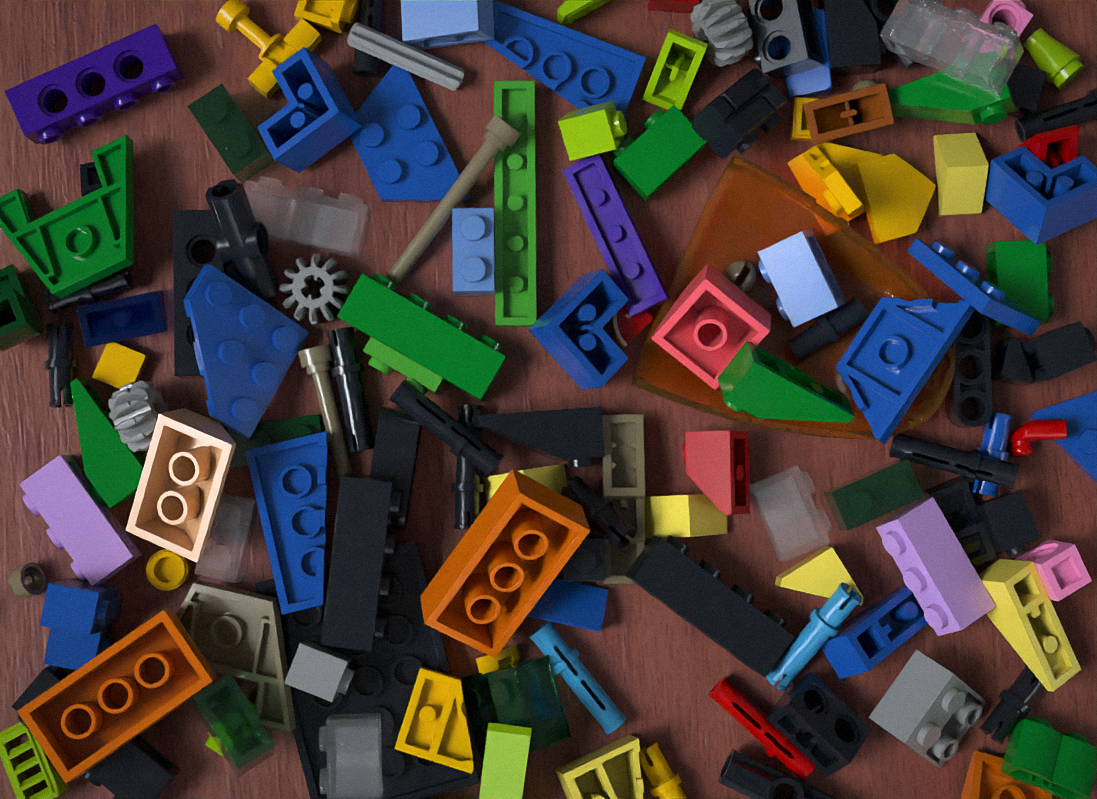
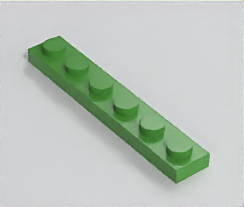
[494,80,537,327]

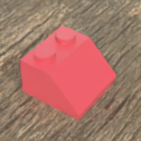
[651,263,771,390]

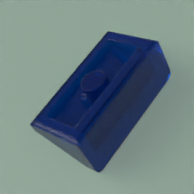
[76,290,168,348]

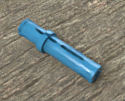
[766,582,862,691]
[529,621,627,734]

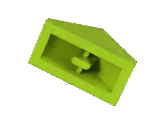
[642,29,708,111]

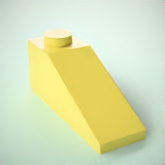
[978,559,1081,692]

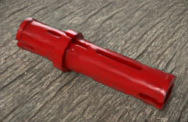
[708,676,816,781]

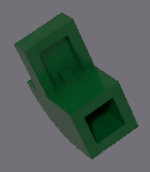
[0,264,44,351]

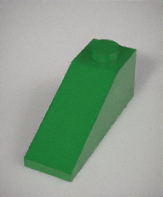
[887,52,1016,125]
[717,341,855,423]
[70,378,146,508]

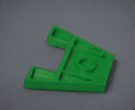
[0,135,134,299]

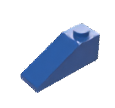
[821,584,928,679]

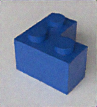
[257,47,362,173]
[984,146,1097,246]
[528,269,629,390]
[40,579,122,670]

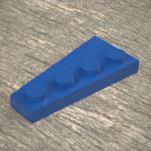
[482,0,646,116]
[245,431,329,615]

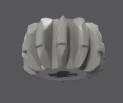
[691,0,753,67]
[279,254,351,325]
[108,380,169,453]

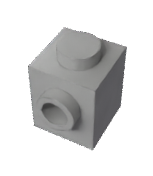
[284,640,355,702]

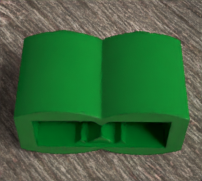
[1001,717,1097,799]

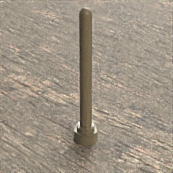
[388,114,521,284]
[298,344,353,486]

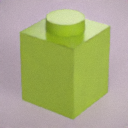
[558,100,627,161]

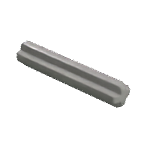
[347,23,464,91]

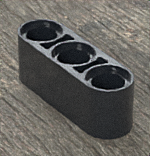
[943,309,993,429]
[370,406,422,531]

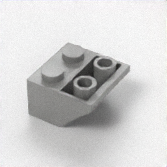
[868,649,987,769]

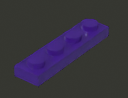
[562,153,670,317]

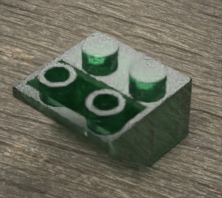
[460,655,571,758]

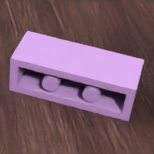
[19,455,142,586]
[876,497,996,636]

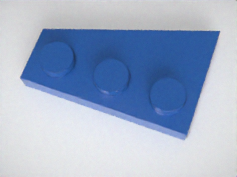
[907,238,1042,336]

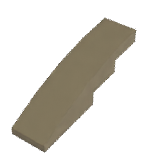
[602,414,645,586]

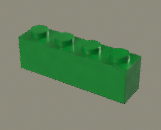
[337,273,507,401]

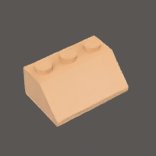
[125,408,236,563]

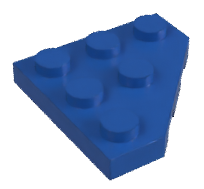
[183,264,309,438]

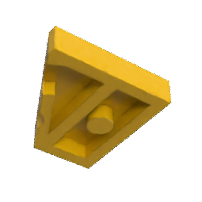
[803,145,863,218]
[394,666,474,774]

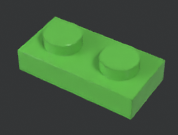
[363,337,445,395]

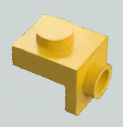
[294,0,358,34]

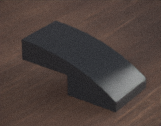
[924,475,997,567]

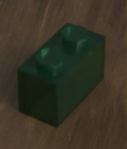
[188,84,275,183]
[823,459,924,531]
[192,673,276,778]

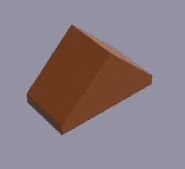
[803,83,895,144]

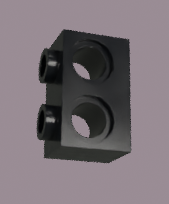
[746,0,824,80]
[1021,321,1097,383]
[766,672,872,777]

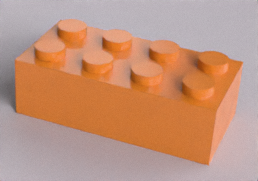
[420,468,591,658]
[17,609,219,783]

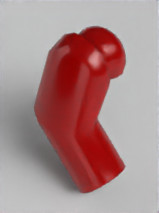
[1008,419,1067,457]

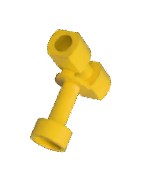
[216,0,322,100]

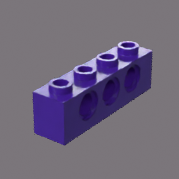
[5,24,184,145]

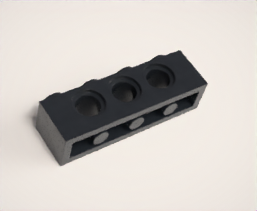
[173,210,237,379]

